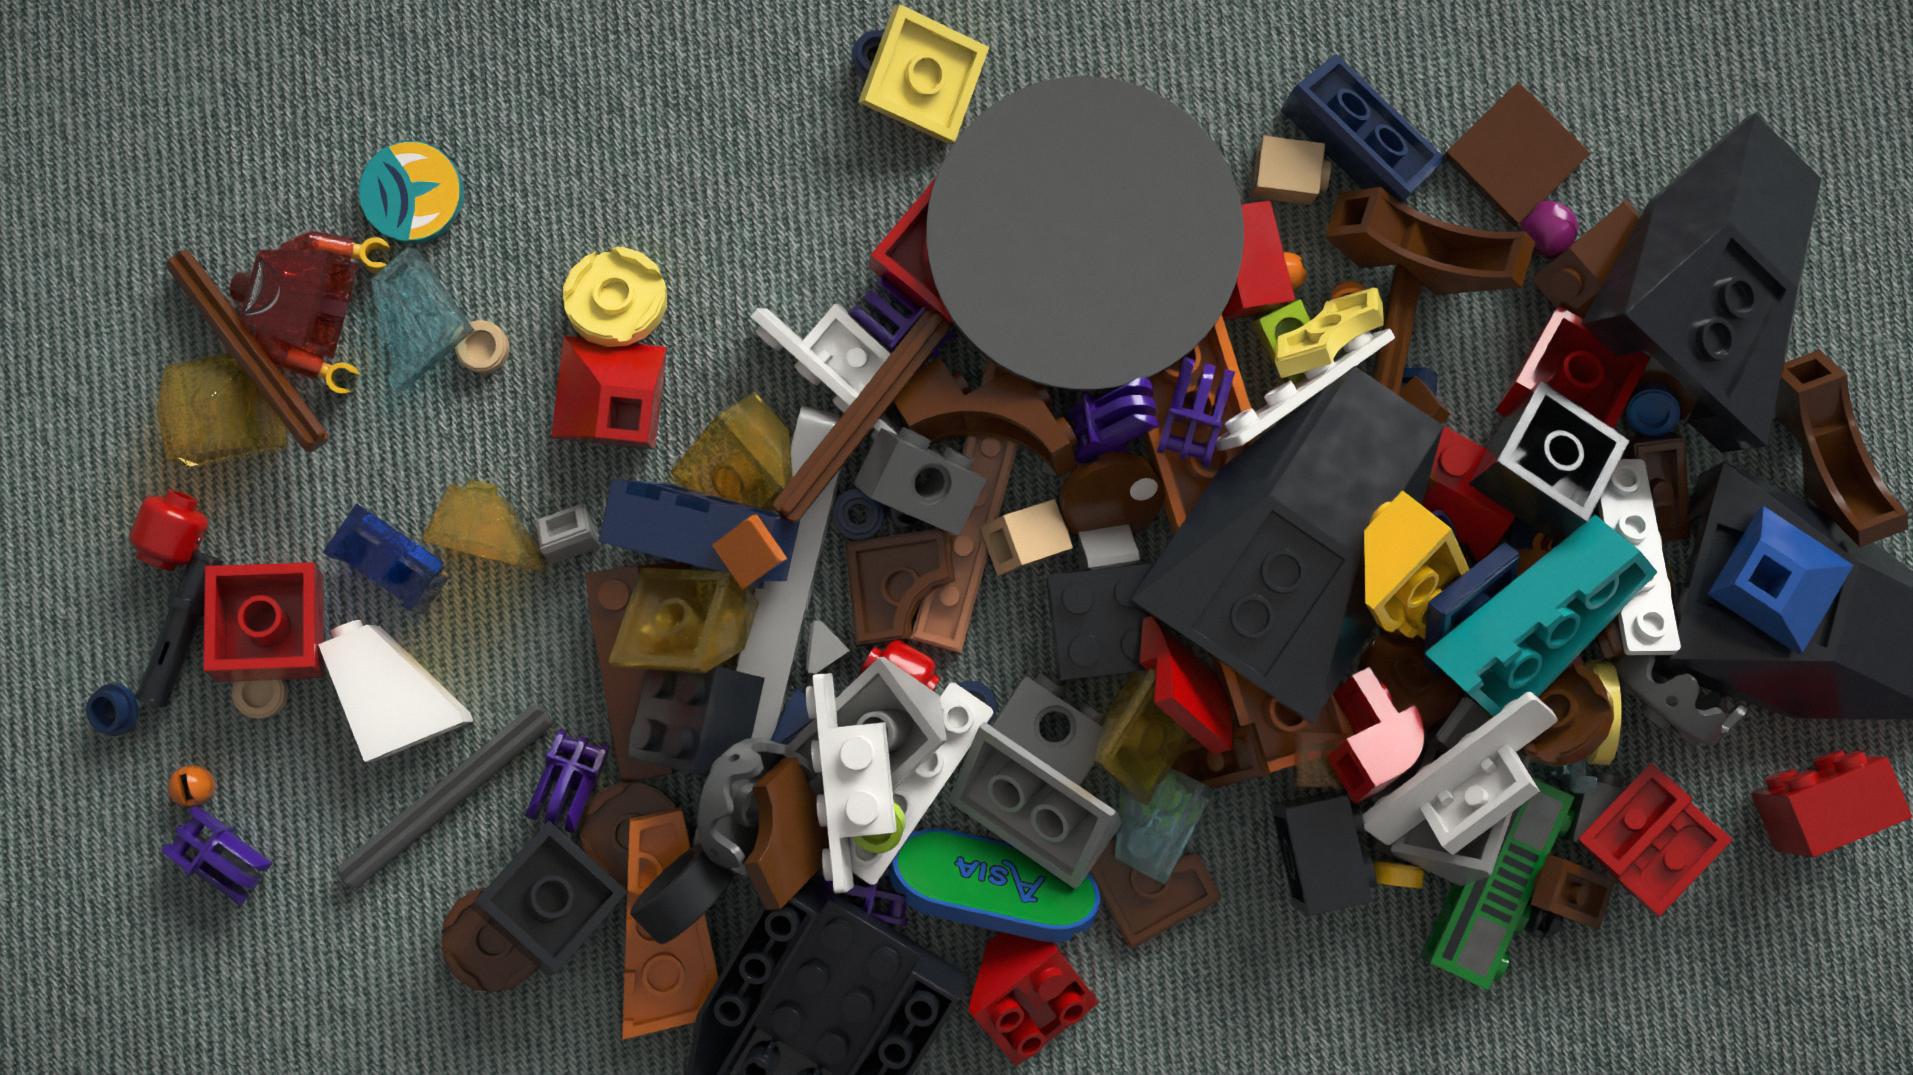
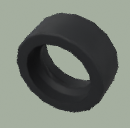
[630,843,733,944]

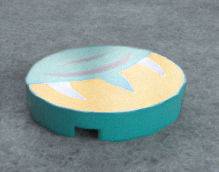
[359,141,464,244]

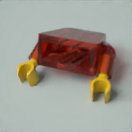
[229,231,391,394]

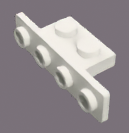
[751,304,901,440]
[1216,328,1395,451]
[1597,459,1680,655]
[806,673,897,893]
[849,683,993,885]
[1362,692,1558,855]

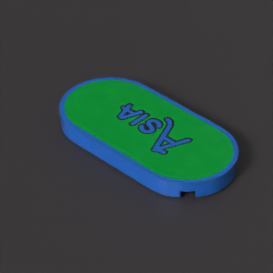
[889,828,1100,942]

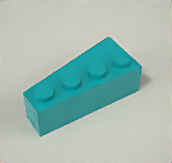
[1425,515,1658,717]

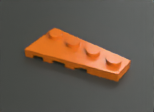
[622,807,719,1040]

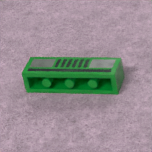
[1419,777,1575,990]

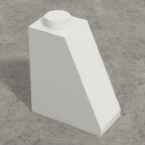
[318,620,474,762]

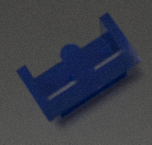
[322,503,449,614]

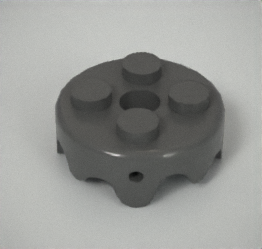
[1611,654,1747,746]
[697,738,819,877]

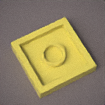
[858,5,989,144]

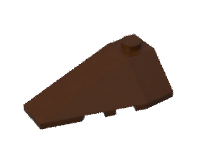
[1531,199,1698,420]
[585,562,704,782]

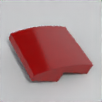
[1139,616,1232,755]
[1578,763,1733,919]

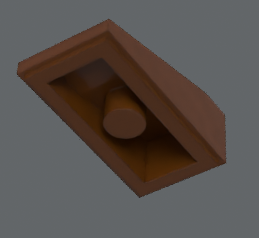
[1624,432,1690,542]
[1168,722,1270,796]

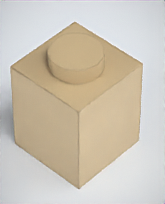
[1250,136,1331,205]
[980,499,1073,576]

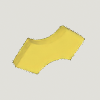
[1275,287,1384,378]

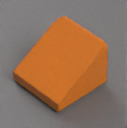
[712,514,788,590]

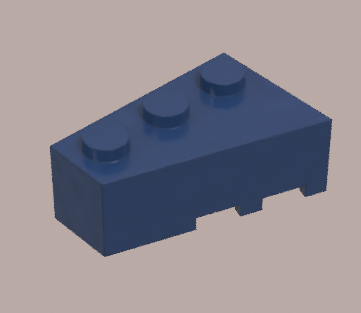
[598,479,801,589]

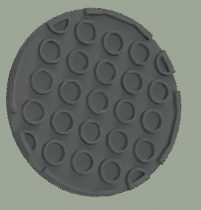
[927,76,1244,392]

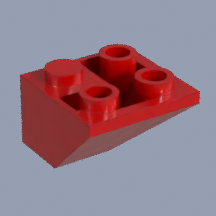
[551,335,667,450]
[968,932,1099,1067]

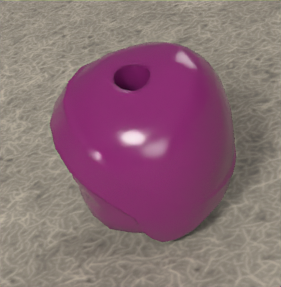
[1519,201,1579,259]

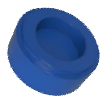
[1626,382,1680,436]

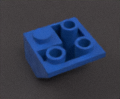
[1708,506,1854,654]

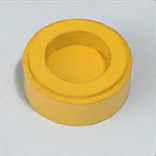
[1373,860,1425,889]

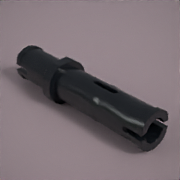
[135,552,224,708]

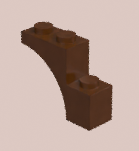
[1325,187,1536,295]
[1775,350,1909,547]
[892,358,1078,477]

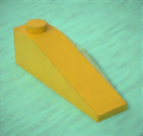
[1364,490,1470,640]

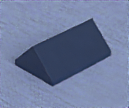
[1280,54,1446,203]

